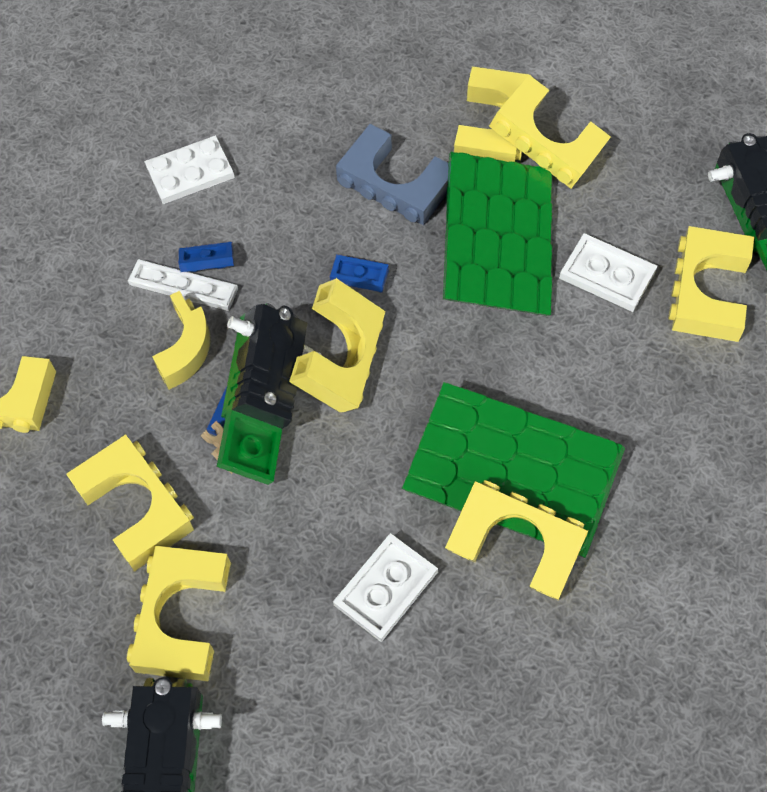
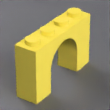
[454,66,531,162]
[489,75,611,189]
[668,226,754,342]
[289,278,386,412]
[0,356,56,433]
[66,435,194,572]
[445,480,588,600]
[127,546,231,681]

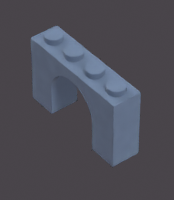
[336,124,449,225]

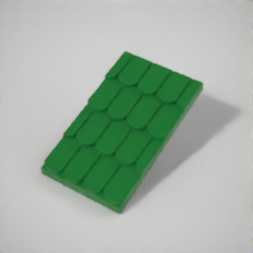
[443,152,552,316]
[402,382,625,558]

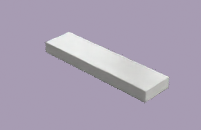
[128,259,238,311]

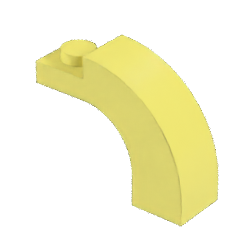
[152,291,210,390]

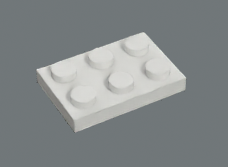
[144,135,235,204]
[559,233,657,312]
[333,533,438,642]

